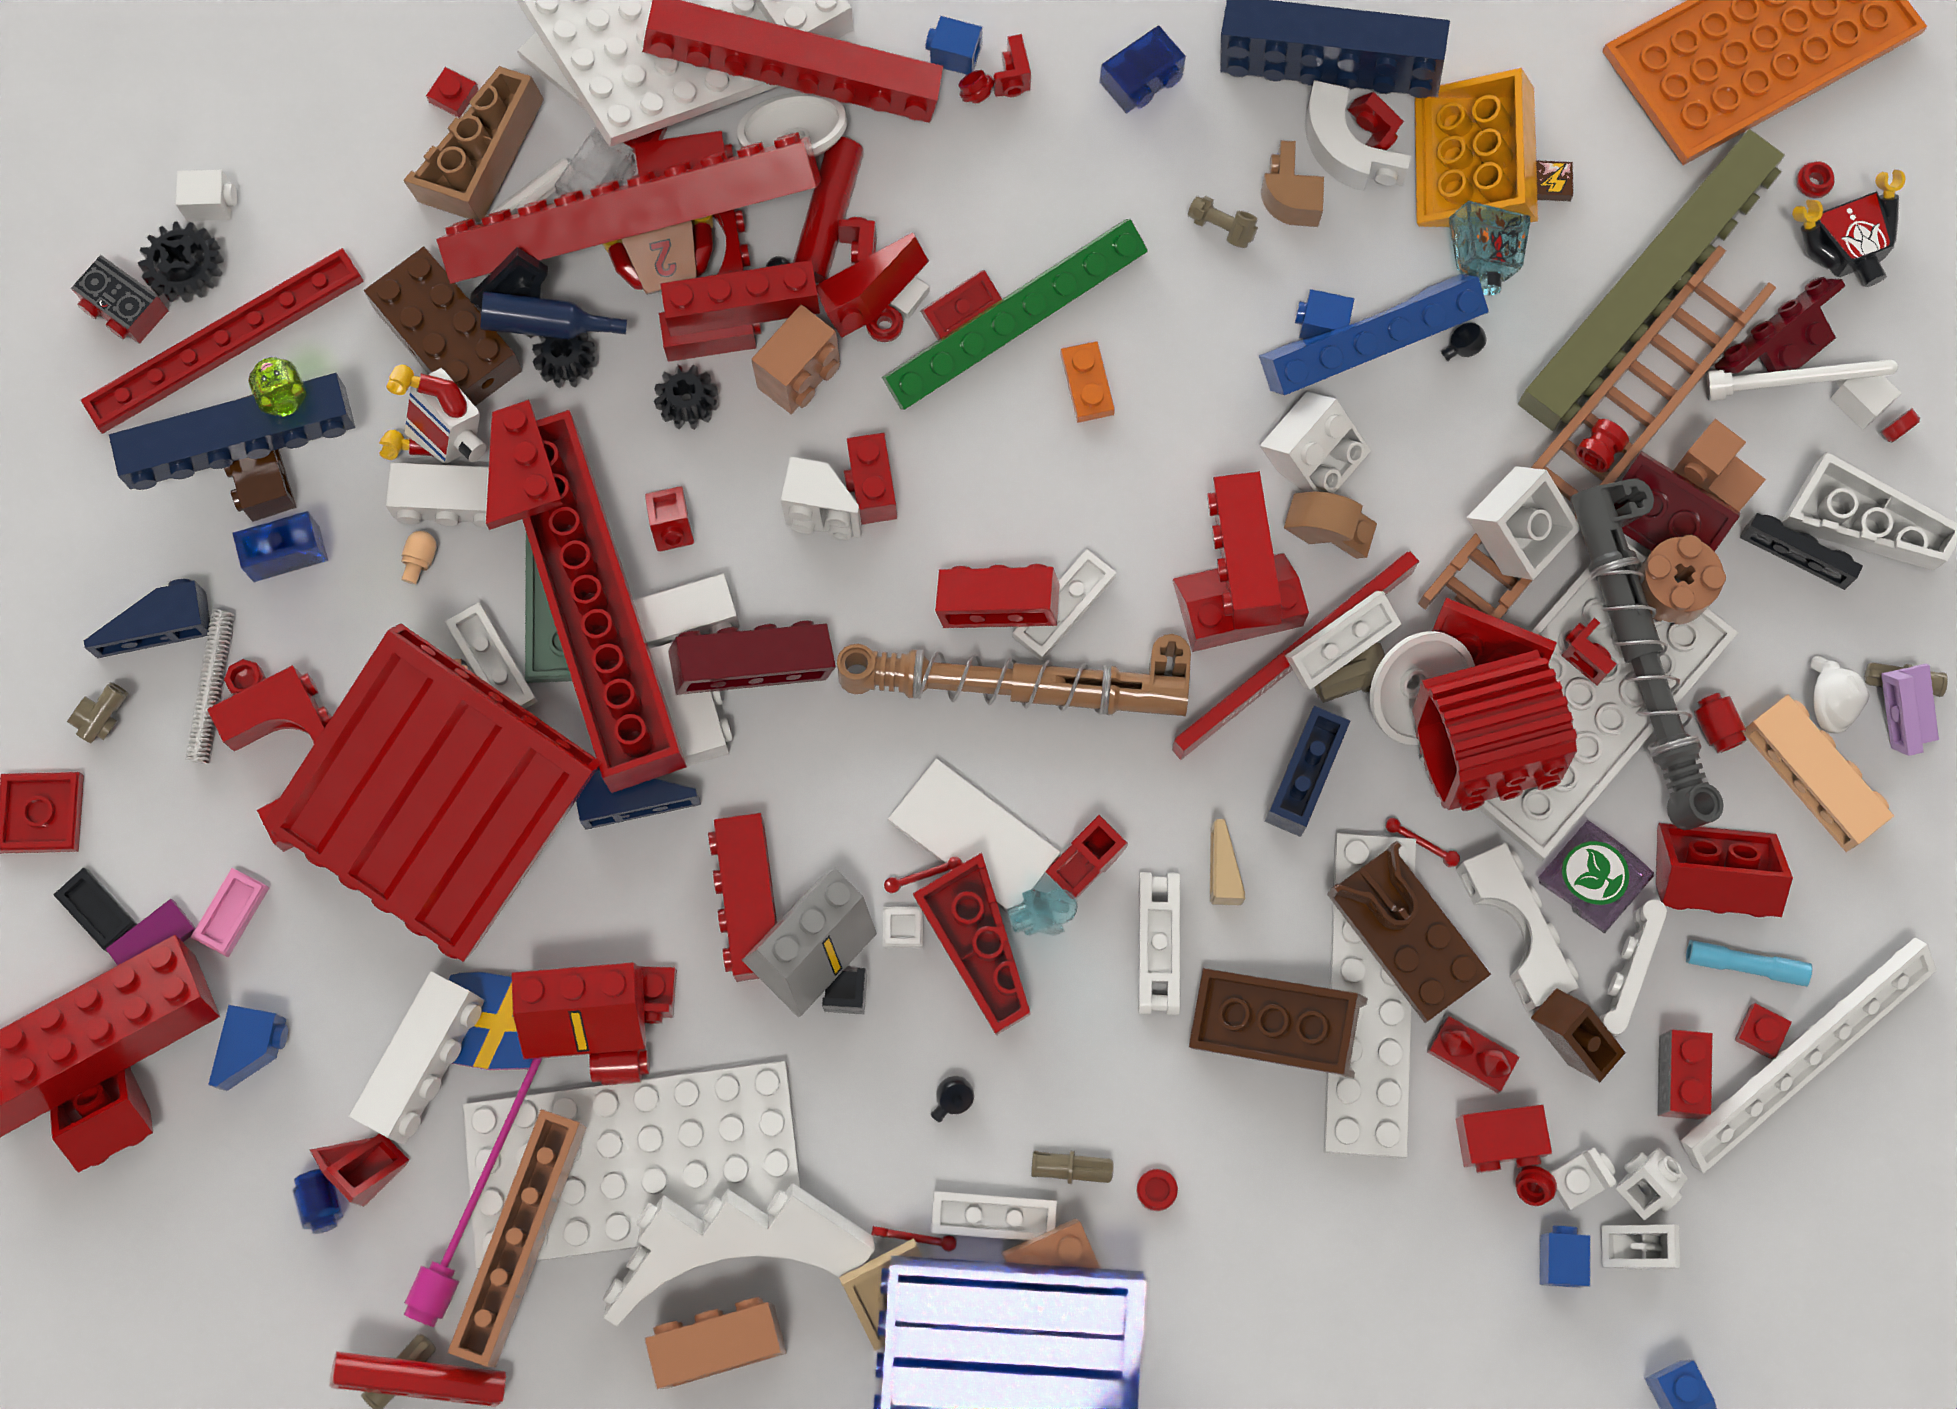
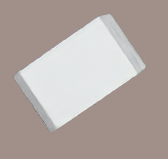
[1602,1225,1680,1270]

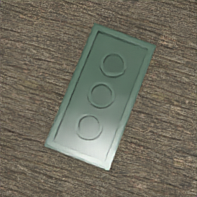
[525,533,572,683]

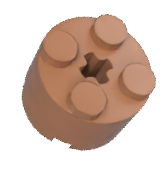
[1638,535,1726,625]

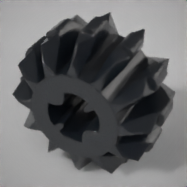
[532,332,597,389]
[654,364,718,430]

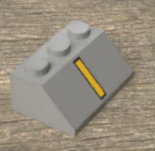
[742,868,877,1018]

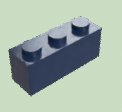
[1264,706,1350,837]

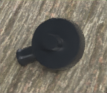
[1441,323,1487,361]
[931,1076,974,1122]

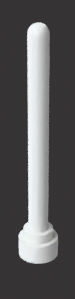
[1707,360,1898,401]

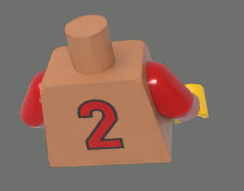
[603,215,713,295]

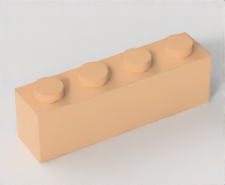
[1743,694,1894,852]

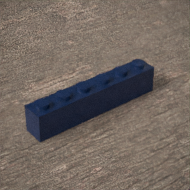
[109,373,356,490]

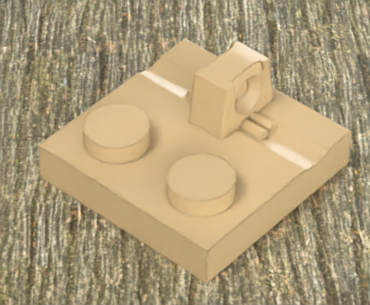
[839,1239,949,1351]

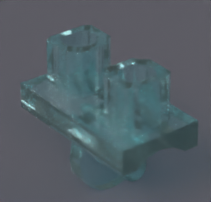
[1007,888,1078,936]

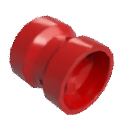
[1575,419,1629,473]

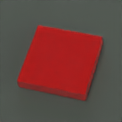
[0,772,84,854]

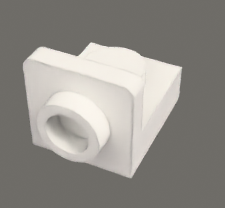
[1550,1148,1617,1211]

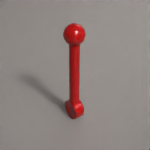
[1385,818,1460,868]
[884,856,963,893]
[871,1226,957,1252]

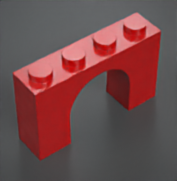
[207,665,331,852]

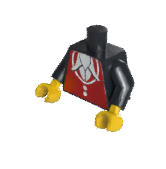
[1792,169,1906,287]

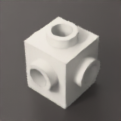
[1615,1147,1688,1220]

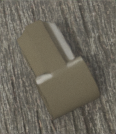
[1314,643,1385,703]

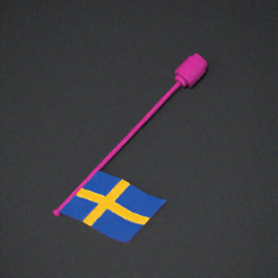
[403,972,542,1327]

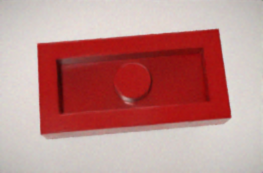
[920,270,1002,340]

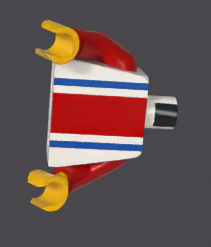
[379,364,486,463]

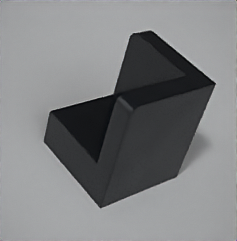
[822,968,867,1014]

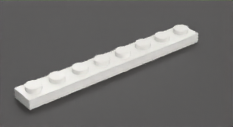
[1681,938,1937,1174]

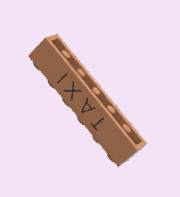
[447,1109,587,1367]

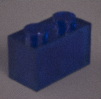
[1099,25,1186,114]
[232,511,328,582]

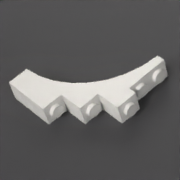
[603,1183,874,1327]

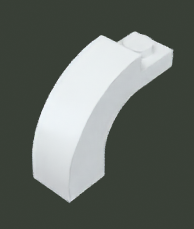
[1305,81,1411,191]

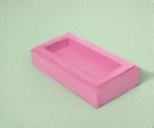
[191,868,269,958]

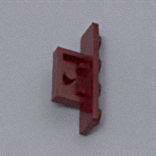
[1714,277,1845,374]

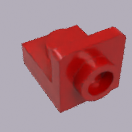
[993,34,1031,97]
[1347,91,1404,150]
[838,217,877,263]
[645,486,694,551]
[1561,618,1617,686]
[639,966,677,1024]

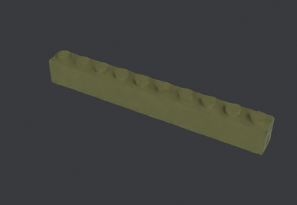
[1517,129,1785,431]

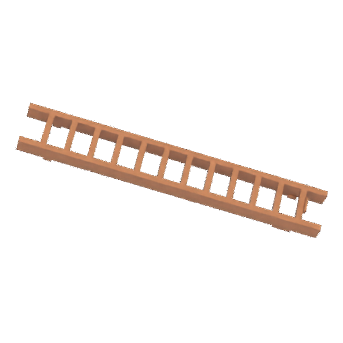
[1418,245,1777,619]

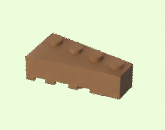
[403,66,544,223]

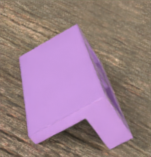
[1881,664,1939,756]

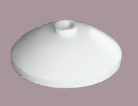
[737,92,847,157]
[1370,631,1475,745]

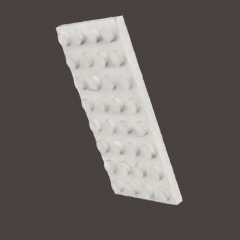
[1420,543,1738,862]
[463,1061,801,1269]

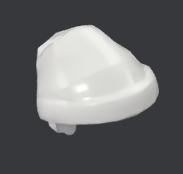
[1810,656,1870,733]

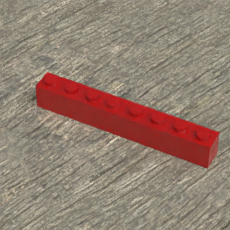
[642,0,943,123]

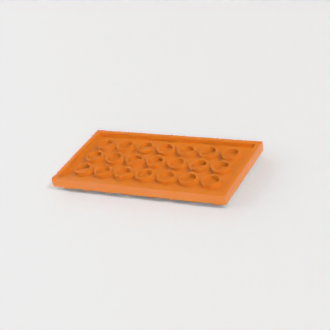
[1602,0,1927,166]

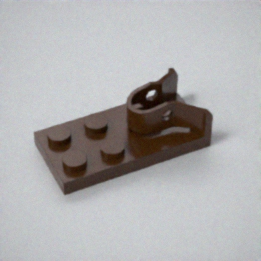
[1327,841,1491,1023]
[1189,968,1368,1079]

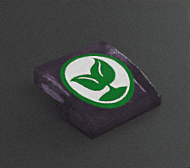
[1538,820,1654,934]

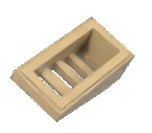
[1210,819,1245,905]

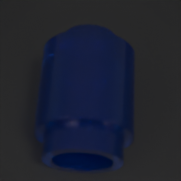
[292,1169,343,1234]

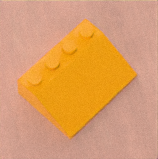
[1415,68,1538,228]

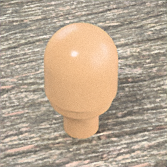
[401,531,437,585]

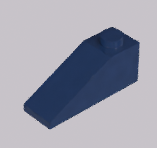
[83,579,211,659]
[576,768,701,830]

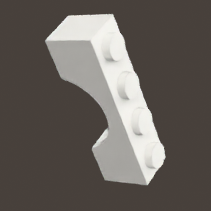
[1456,843,1579,1013]

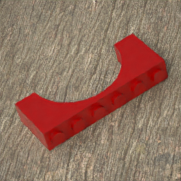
[634,131,762,362]

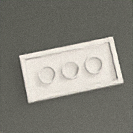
[888,758,1061,916]

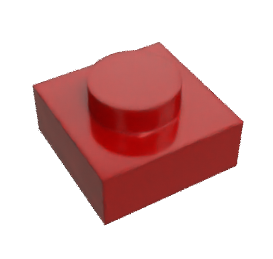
[426,67,479,118]
[1734,1003,1792,1059]

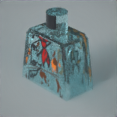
[1449,201,1530,295]

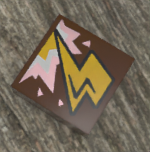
[1536,161,1573,201]

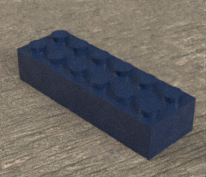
[1220,0,1450,98]

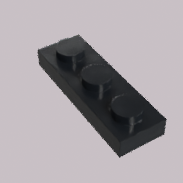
[1740,513,1863,590]

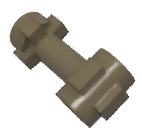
[1188,196,1258,248]

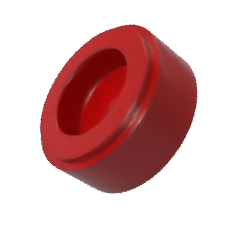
[1881,408,1921,443]
[1136,1169,1178,1211]

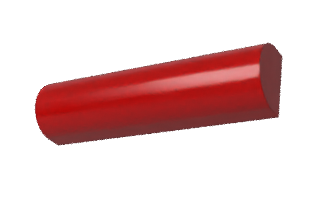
[792,137,864,283]
[329,1351,506,1407]

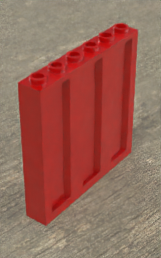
[263,623,602,962]

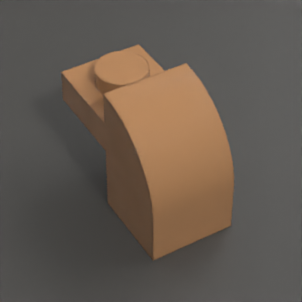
[1261,140,1324,227]
[1284,491,1377,559]

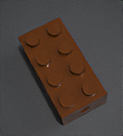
[363,246,522,406]

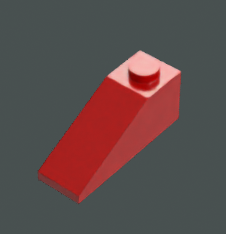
[816,232,929,338]

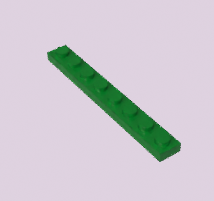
[882,219,1148,410]

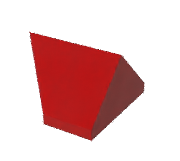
[310,1133,409,1207]

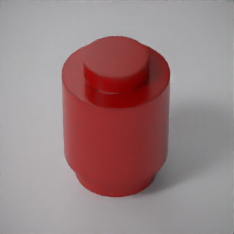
[1694,693,1747,754]
[589,1050,650,1086]

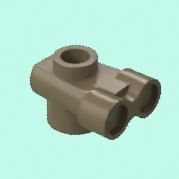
[67,682,129,743]

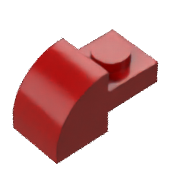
[1045,815,1128,900]

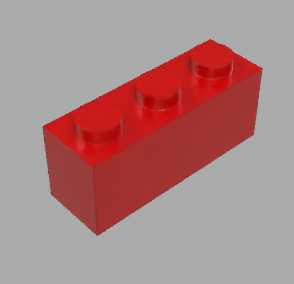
[935,564,1060,628]

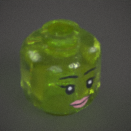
[248,357,306,416]

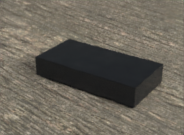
[53,867,137,952]

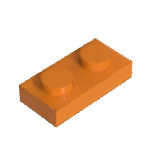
[1060,341,1115,423]

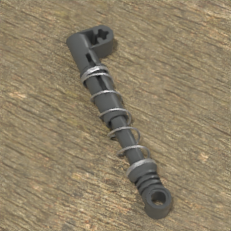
[1570,479,1724,830]

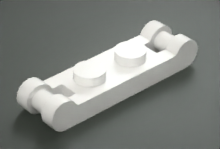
[1138,872,1180,1015]
[1599,899,1667,1037]

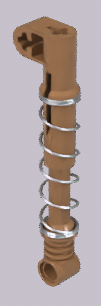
[837,634,1191,716]

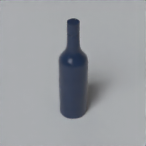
[481,292,627,339]

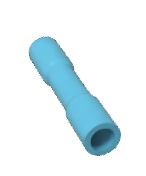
[1686,940,1812,987]

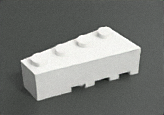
[1781,452,1957,570]

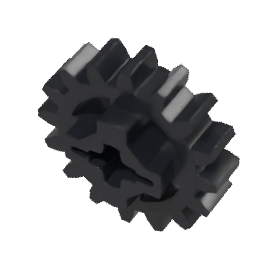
[138,221,224,303]

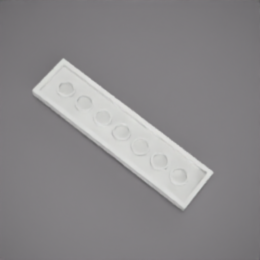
[1324,833,1416,1159]

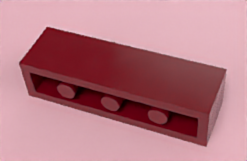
[668,620,836,695]

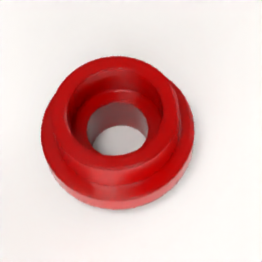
[958,70,994,104]
[1796,161,1835,198]
[866,306,903,342]
[1515,1166,1557,1206]

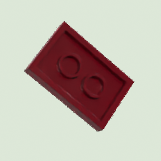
[1614,451,1741,552]

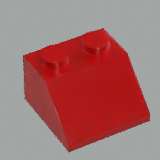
[50,1067,153,1173]

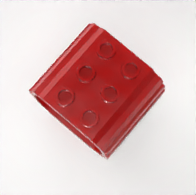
[1412,650,1577,811]

